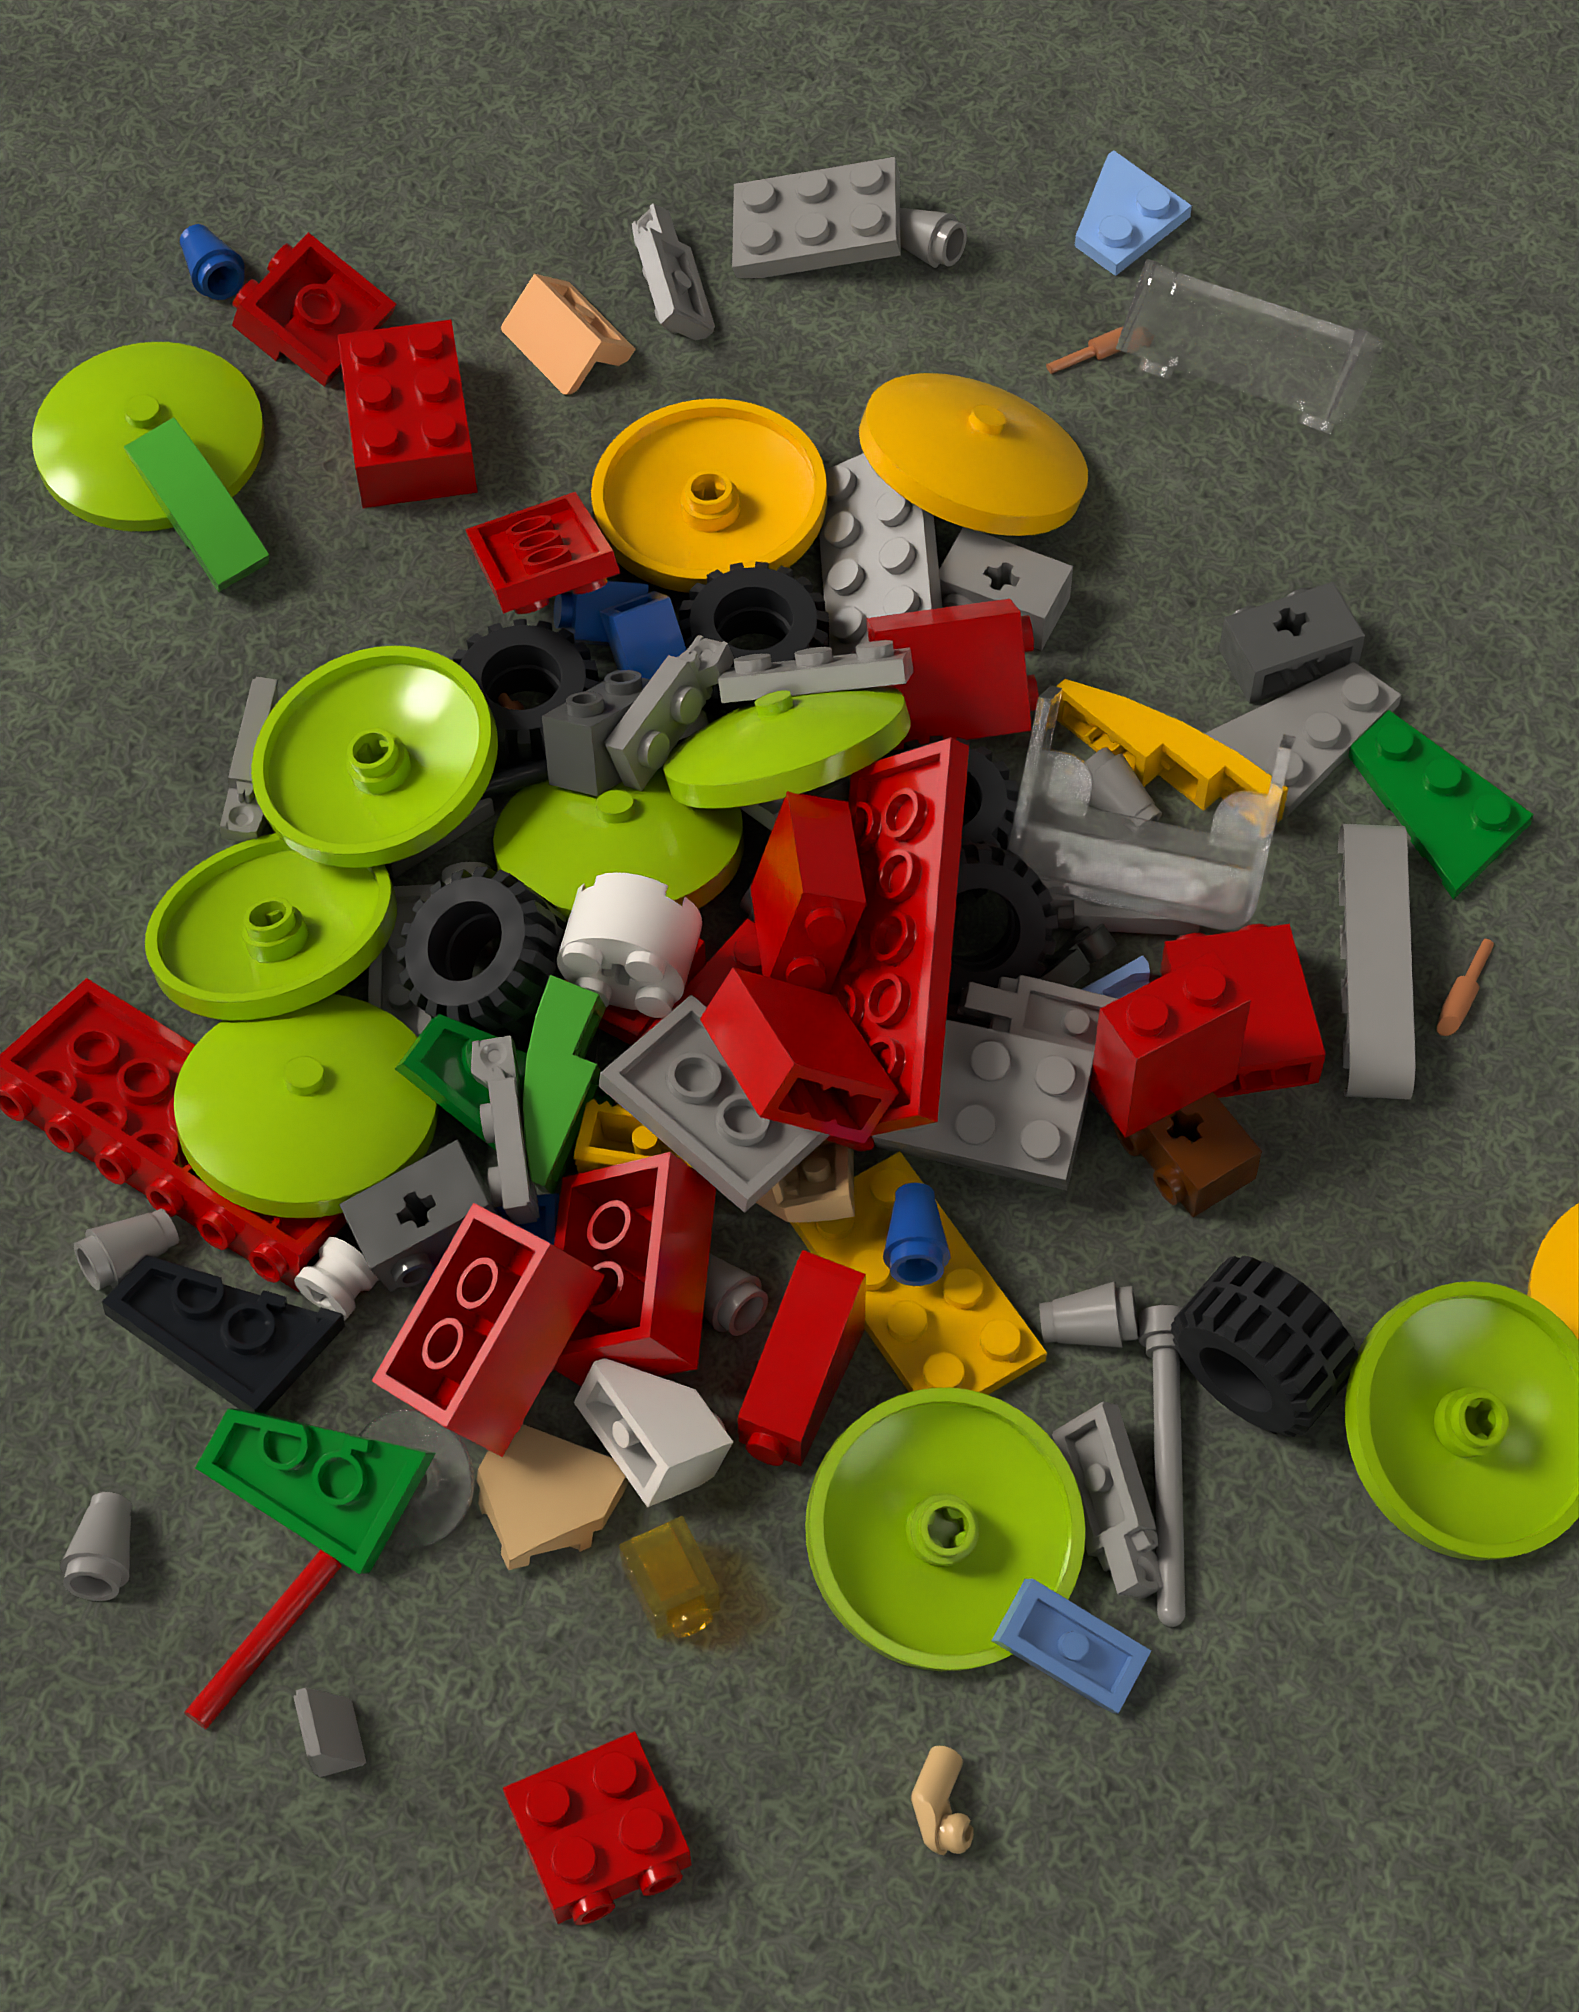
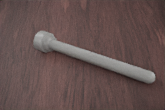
[1138,1305,1185,1627]

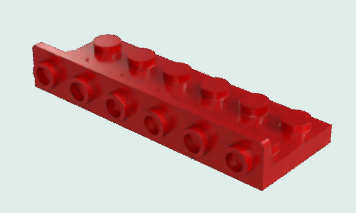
[825,738,969,1152]
[0,978,347,1292]

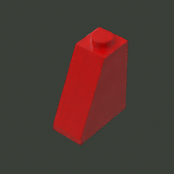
[738,1250,866,1466]

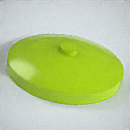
[32,342,265,531]
[251,646,498,868]
[663,685,911,808]
[493,766,744,921]
[145,833,397,1020]
[174,994,439,1218]
[1345,1281,1579,1561]
[805,1387,1085,1671]

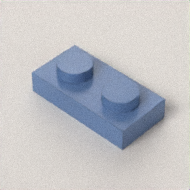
[991,1578,1151,1713]

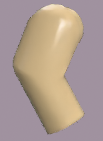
[911,1746,973,1855]

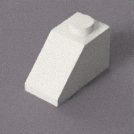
[574,1358,733,1507]

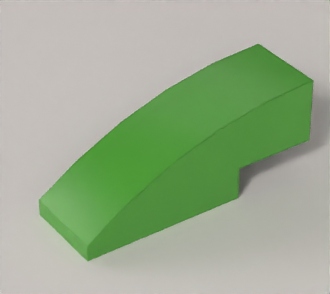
[124,417,269,592]
[523,975,606,1194]

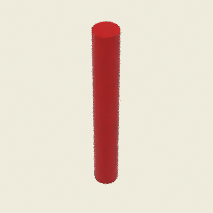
[184,1549,342,1730]

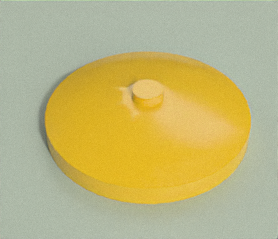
[859,373,1088,536]
[591,399,827,593]

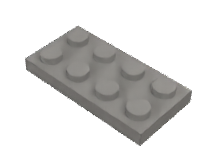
[819,453,942,656]

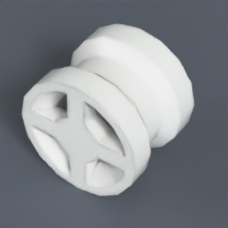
[294,1237,379,1321]

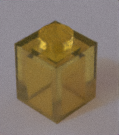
[619,1515,720,1639]

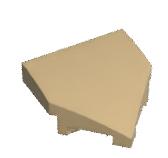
[756,1140,855,1222]
[477,1424,629,1570]

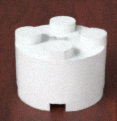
[557,873,702,1018]

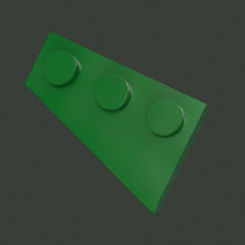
[1348,710,1534,900]
[395,1014,615,1178]
[195,1408,436,1574]

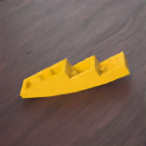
[1054,679,1288,833]

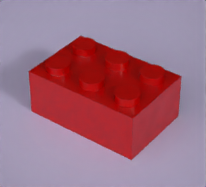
[337,319,478,508]
[554,1152,716,1387]
[371,1203,605,1457]

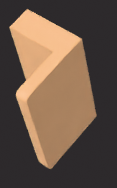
[501,273,636,395]

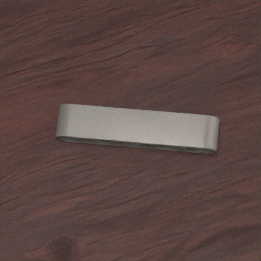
[1338,824,1415,1100]

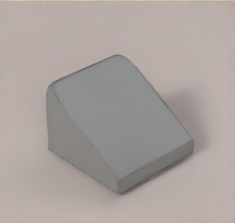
[293,1687,366,1778]

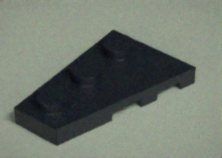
[102,1255,345,1414]

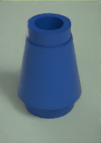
[180,224,245,300]
[883,1183,950,1286]

